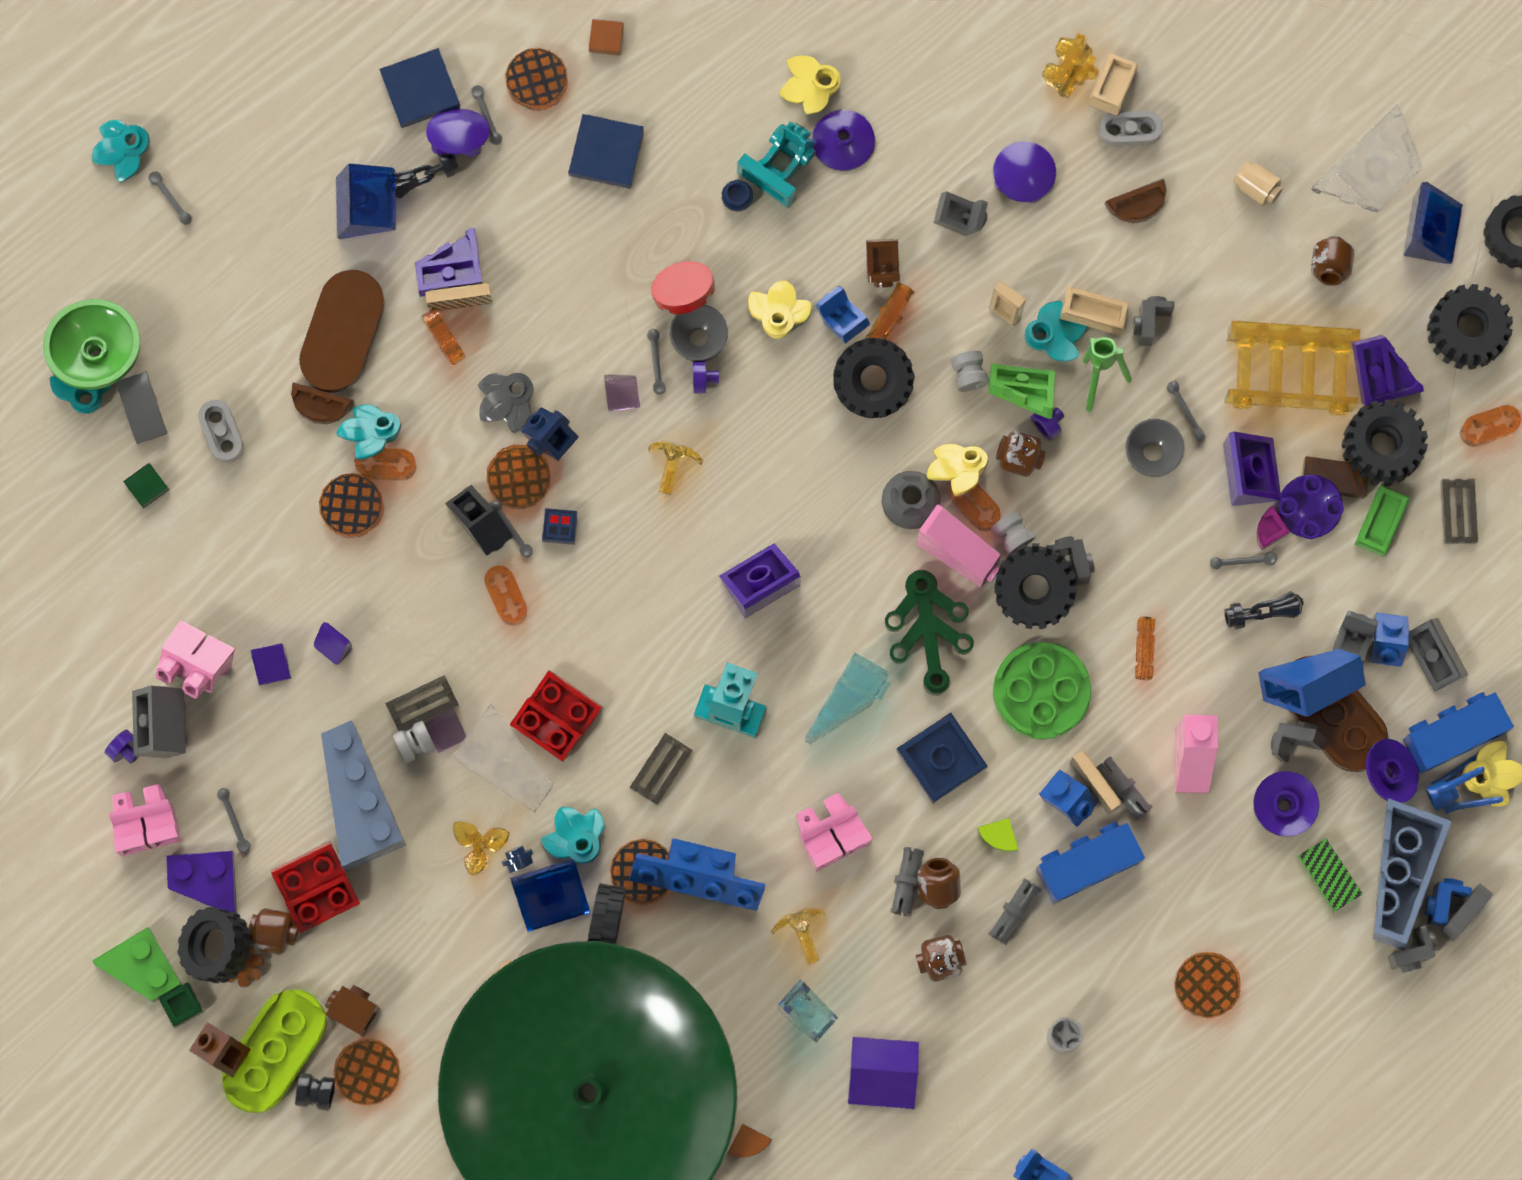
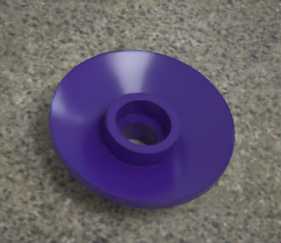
[812,110,875,171]
[1366,739,1419,803]
[1253,771,1319,837]

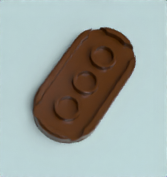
[299,270,385,393]
[1288,656,1388,772]

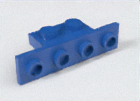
[629,838,765,911]

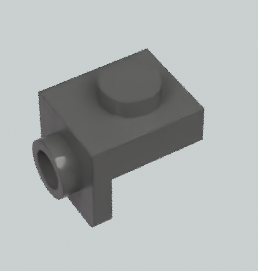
[933,191,988,236]
[1133,296,1174,346]
[1050,536,1095,586]
[1332,611,1378,663]
[1271,722,1327,763]
[1388,925,1438,973]

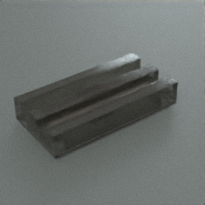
[1440,479,1478,544]
[385,675,459,731]
[630,733,693,806]

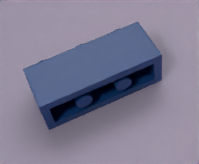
[1403,692,1514,774]
[1036,822,1145,905]

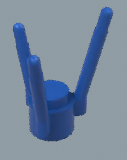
[1425,754,1503,814]

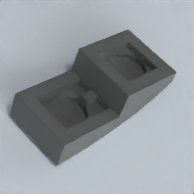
[116,371,168,444]

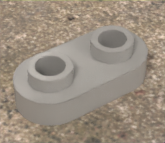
[1098,111,1163,146]
[198,400,244,463]

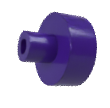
[693,361,719,394]
[1031,407,1065,441]
[104,729,139,764]

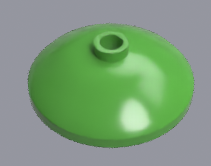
[43,299,141,390]

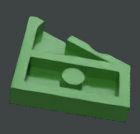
[988,364,1055,419]
[92,927,182,1002]

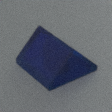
[336,163,396,239]
[1403,182,1463,264]
[510,858,591,932]

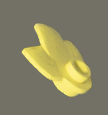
[780,55,841,115]
[748,280,812,339]
[927,444,988,497]
[1462,741,1522,807]

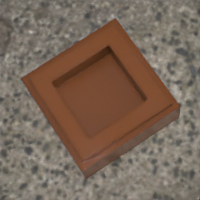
[589,19,624,56]

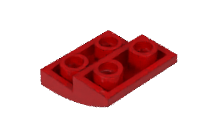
[509,670,603,762]
[271,842,360,934]

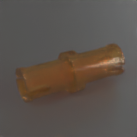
[865,282,915,340]

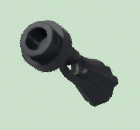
[384,153,460,199]
[1224,591,1304,630]

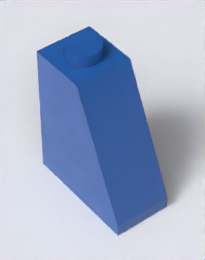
[1258,649,1366,717]

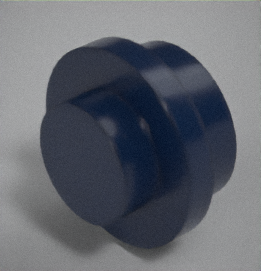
[721,180,753,212]
[501,845,534,873]

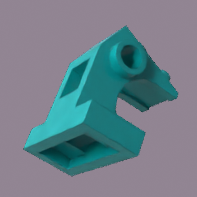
[737,121,816,208]
[694,662,766,738]

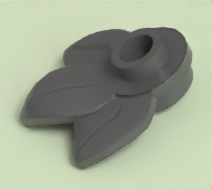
[478,373,534,433]

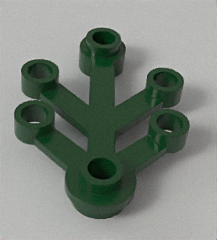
[884,570,974,696]

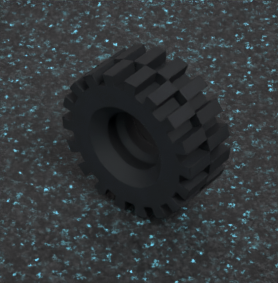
[1427,284,1513,370]
[833,338,915,419]
[1342,400,1428,486]
[994,543,1077,629]

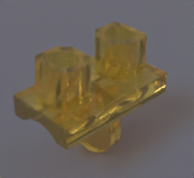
[1042,33,1099,98]

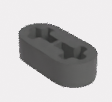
[1441,883,1493,941]

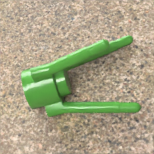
[1083,337,1132,412]

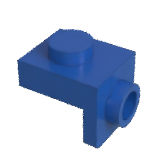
[816,286,870,344]
[1370,612,1409,667]
[1039,769,1097,827]
[1424,878,1472,927]
[1013,1149,1073,1180]

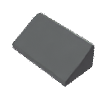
[1409,618,1468,692]

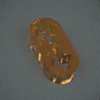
[421,307,466,366]
[1460,405,1522,447]
[354,448,417,481]
[949,484,1001,532]
[484,565,528,626]

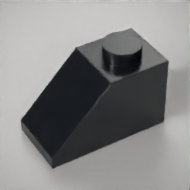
[445,485,513,556]

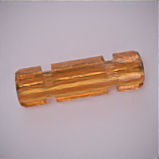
[1135,616,1156,681]

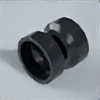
[295,1073,336,1111]

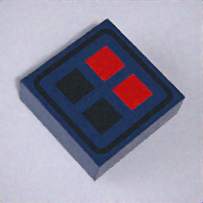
[542,508,578,545]

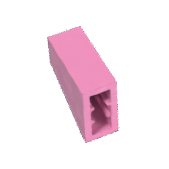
[916,504,1001,587]
[1175,715,1218,793]

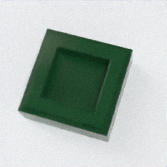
[123,463,169,509]
[158,982,205,1028]

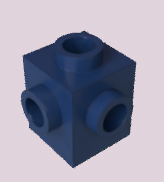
[521,407,579,461]

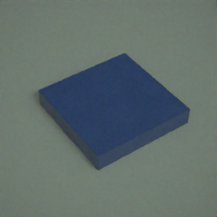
[379,48,461,129]
[568,114,644,189]
[896,713,988,804]

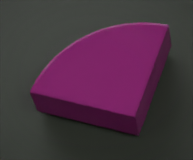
[1257,505,1290,550]

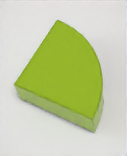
[977,818,1019,852]

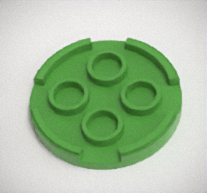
[993,642,1091,740]

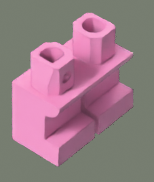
[156,621,235,699]
[109,784,182,856]
[796,793,872,872]

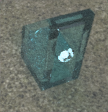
[777,979,838,1043]

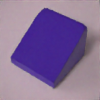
[314,622,352,665]
[251,643,291,686]

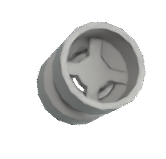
[951,351,989,392]
[991,511,1036,554]
[393,721,436,764]
[1047,1017,1083,1054]

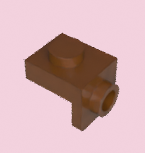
[866,239,900,288]

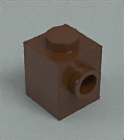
[325,984,380,1037]
[189,1022,251,1078]

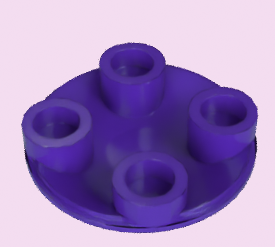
[426,108,490,157]
[993,141,1056,203]
[1278,474,1344,540]

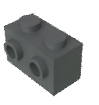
[132,685,187,758]

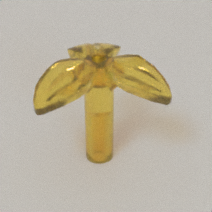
[648,441,703,495]
[453,821,510,876]
[771,908,826,964]

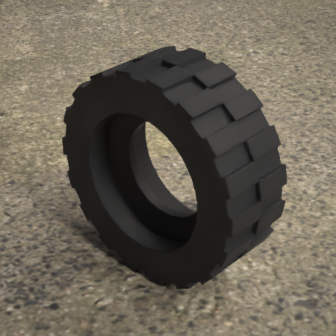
[1483,195,1522,269]
[587,883,626,944]
[177,907,252,984]

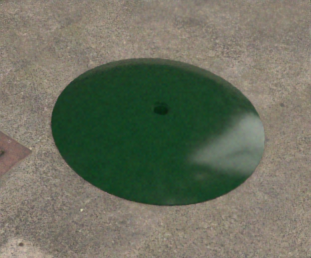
[438,941,737,1180]

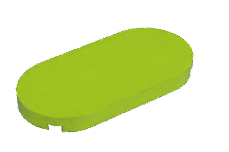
[222,989,327,1113]

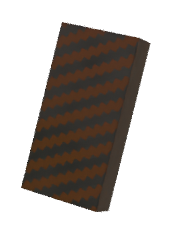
[1302,456,1368,499]

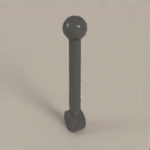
[471,85,502,145]
[149,171,192,225]
[647,329,666,395]
[1167,381,1206,441]
[490,500,533,558]
[1210,552,1277,569]
[217,788,251,853]

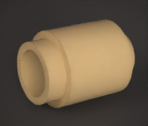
[1233,161,1283,206]

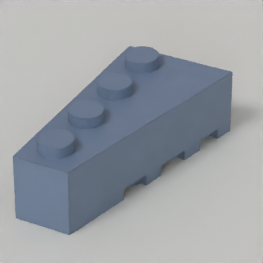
[321,720,406,872]
[1373,798,1452,950]

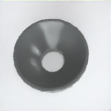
[670,304,728,362]
[1125,419,1185,477]
[882,471,941,529]

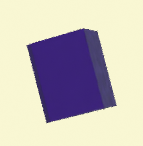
[1223,431,1281,506]
[719,543,801,619]
[848,1037,919,1109]

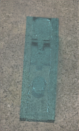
[805,653,891,745]

